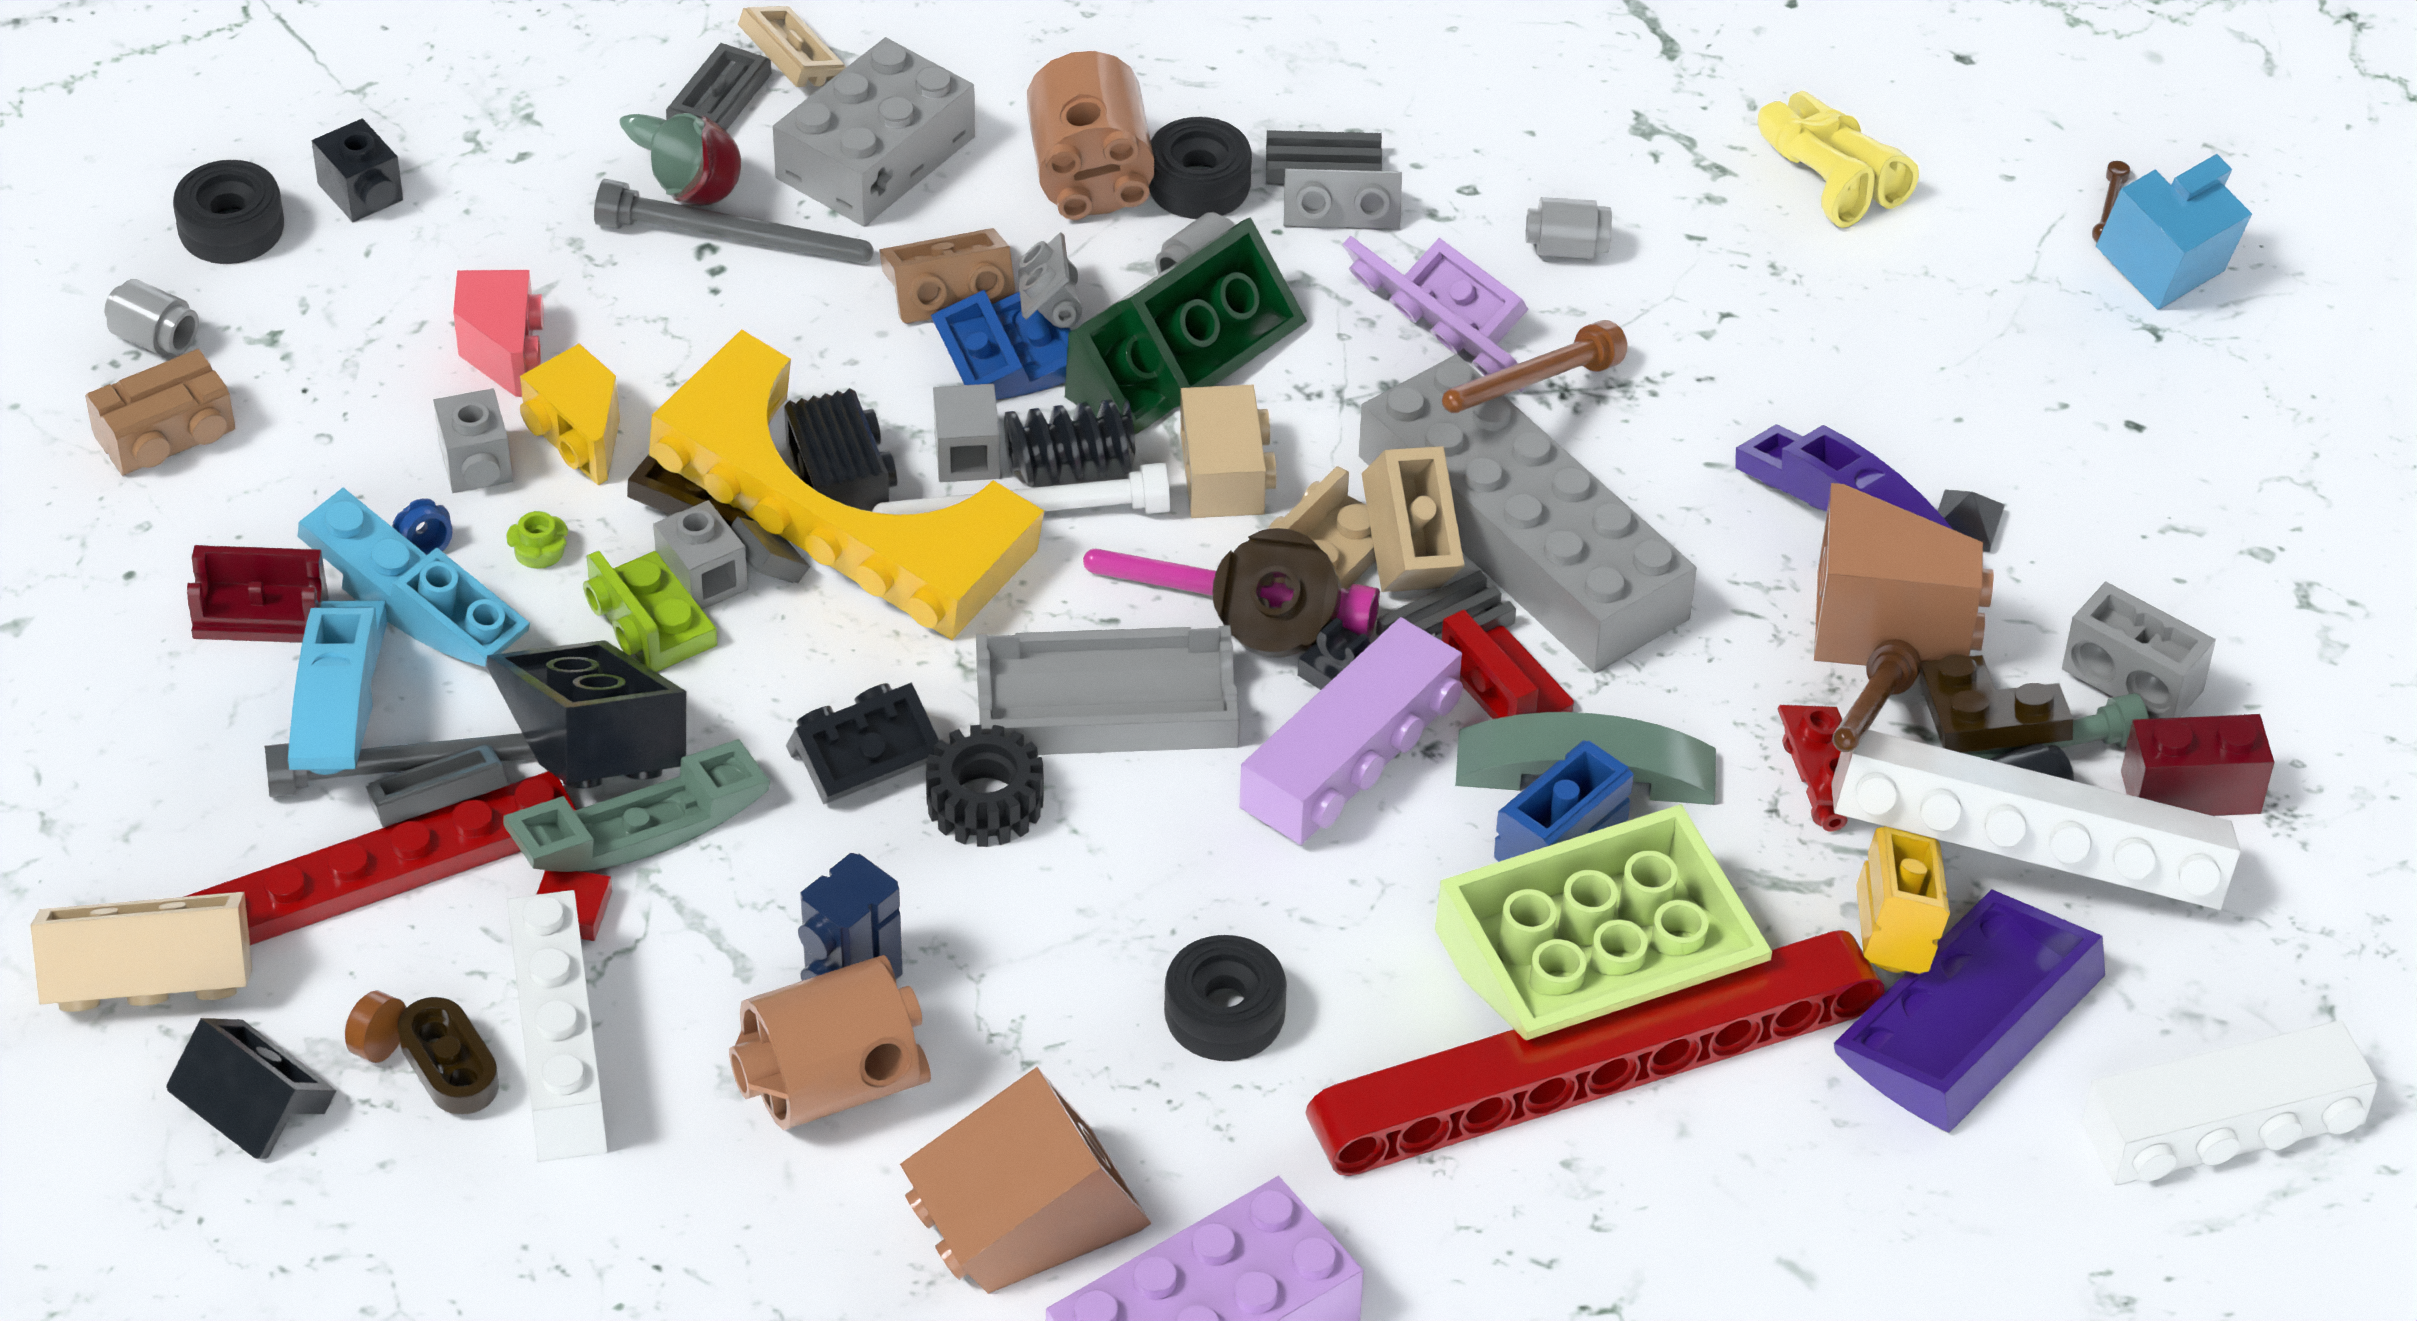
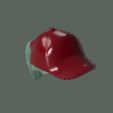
[619,113,741,206]

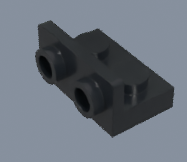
[786,682,939,805]

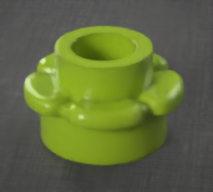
[506,511,568,569]

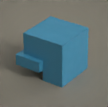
[2096,154,2252,310]

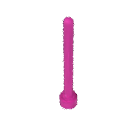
[1083,548,1380,638]

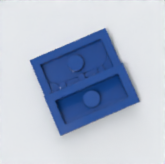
[931,290,1071,400]

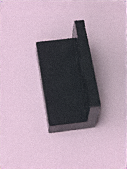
[166,1018,337,1159]

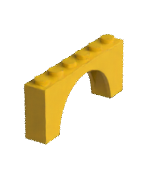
[649,329,1044,640]

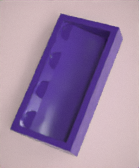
[1834,889,2105,1133]

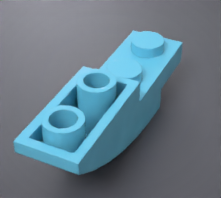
[297,487,530,667]
[288,601,387,775]

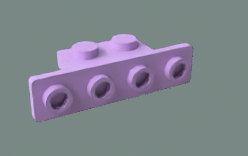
[1342,236,1529,392]

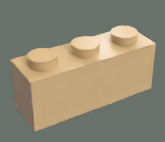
[30,892,252,1012]

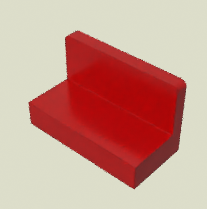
[1441,609,1574,719]

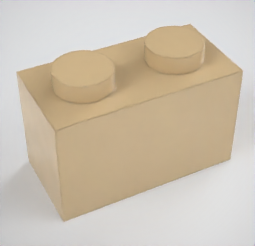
[1180,384,1276,518]
[1361,446,1465,592]

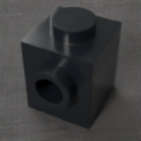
[311,118,403,223]

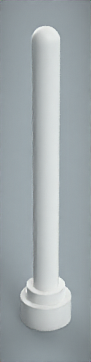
[872,463,1170,514]

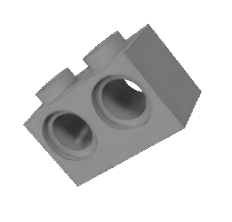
[2062,581,2216,719]

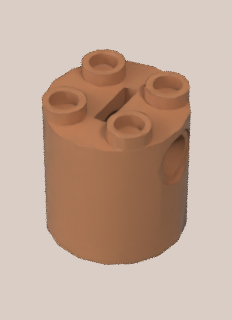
[1027,51,1154,220]
[729,955,931,1130]

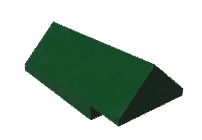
[1064,217,1307,435]

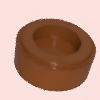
[345,990,406,1063]

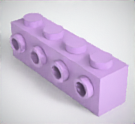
[1239,617,1463,845]

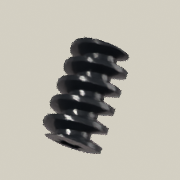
[1004,398,1136,487]

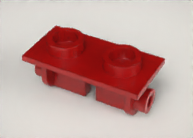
[1777,705,1848,832]

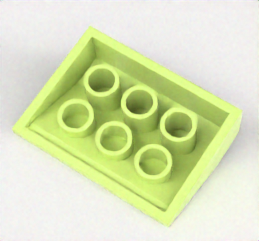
[1435,804,1772,1041]

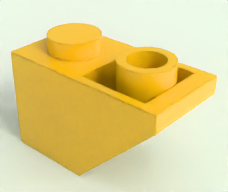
[520,343,620,485]

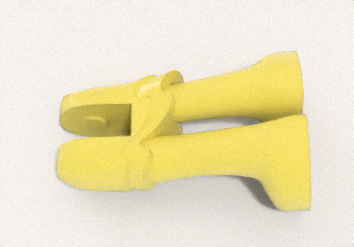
[1757,90,1919,228]

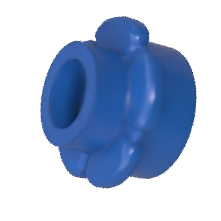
[392,498,453,555]

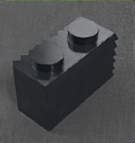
[784,388,898,512]

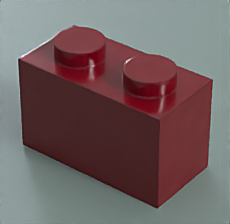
[2121,714,2275,816]

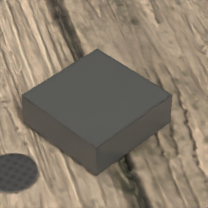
[730,516,811,583]

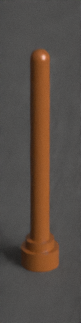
[1442,320,1628,413]

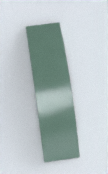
[1455,712,1716,805]
[503,739,770,872]

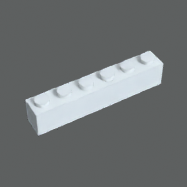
[1831,730,2241,910]

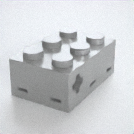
[773,37,975,227]

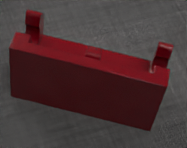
[187,545,329,643]

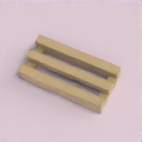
[738,6,846,87]

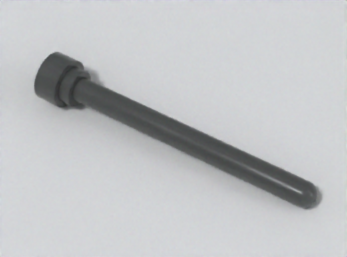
[594,178,874,263]
[264,733,535,797]

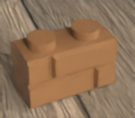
[85,348,236,476]

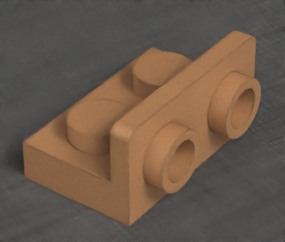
[879,228,1016,323]

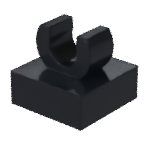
[1297,617,1371,690]

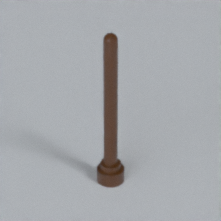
[1833,639,1921,752]

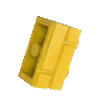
[1856,826,1950,974]

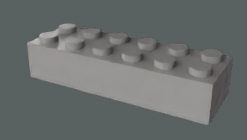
[1358,354,1697,673]

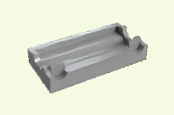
[976,625,1239,755]

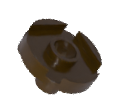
[1212,528,1341,657]

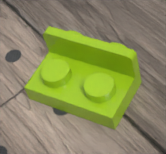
[583,550,718,672]

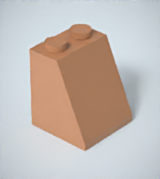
[1814,483,1994,666]
[900,1067,1151,1294]

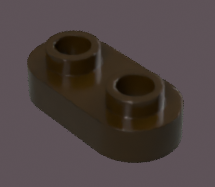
[398,997,499,1115]

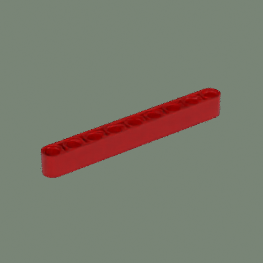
[1305,930,1885,1176]

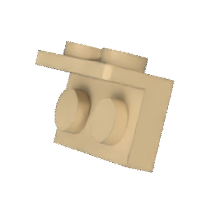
[1268,466,1376,589]

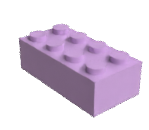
[1046,1175,1364,1321]

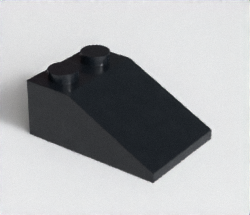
[487,640,687,788]

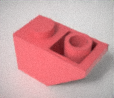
[453,270,544,397]

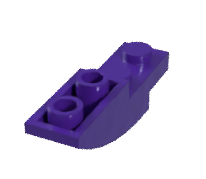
[1735,424,1953,530]

